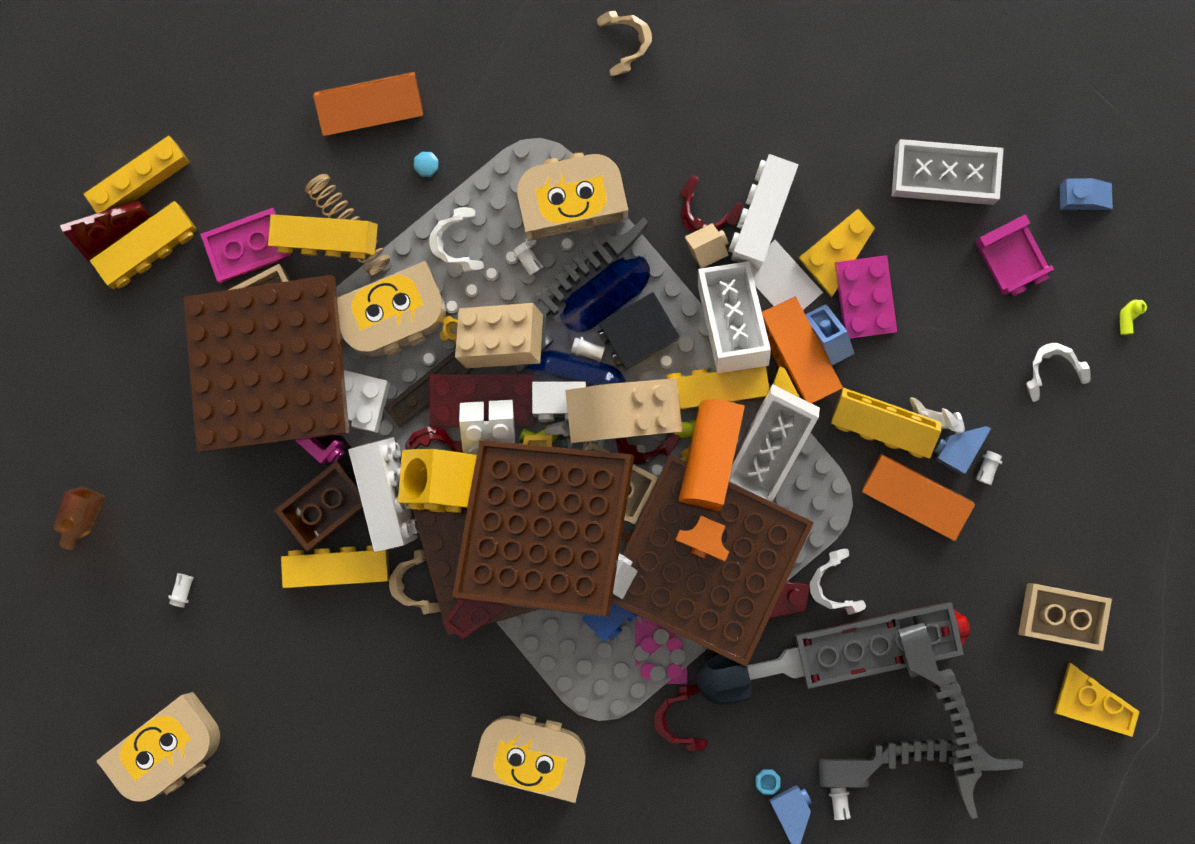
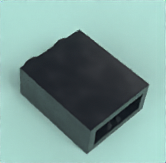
[598,292,680,371]

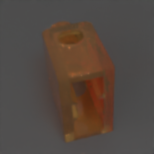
[53,486,105,550]

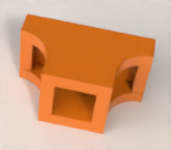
[675,516,729,562]

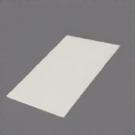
[751,240,823,310]

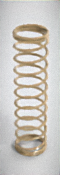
[305,174,391,275]

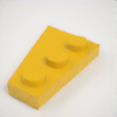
[799,209,875,298]
[1054,663,1139,737]

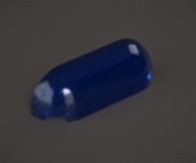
[560,256,650,332]
[527,350,626,386]

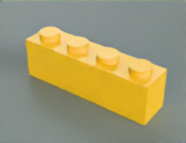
[84,136,190,213]
[90,201,197,289]
[268,214,378,259]
[666,366,769,411]
[831,388,941,459]
[281,545,390,588]

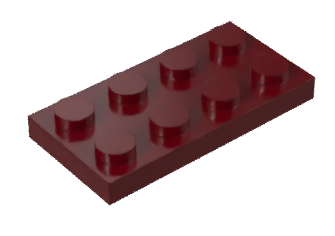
[430,374,534,426]

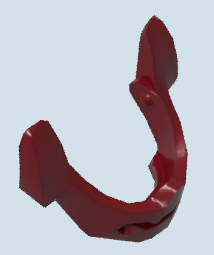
[680,175,744,233]
[405,427,463,453]
[616,433,680,464]
[654,685,708,752]

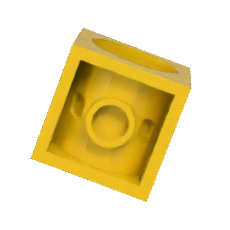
[398,449,476,513]

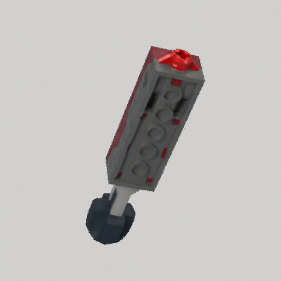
[697,602,970,704]

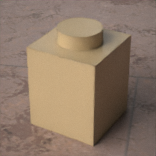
[685,223,729,269]

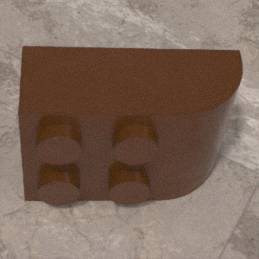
[274,461,363,551]

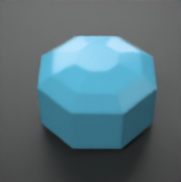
[414,152,439,177]
[755,769,780,795]

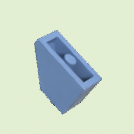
[1059,178,1113,210]
[805,304,855,365]
[934,426,991,475]
[769,785,812,844]

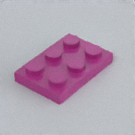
[200,208,292,283]
[835,255,897,338]
[635,616,687,684]

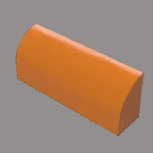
[313,72,423,136]
[762,296,843,404]
[678,400,745,512]
[862,453,975,541]

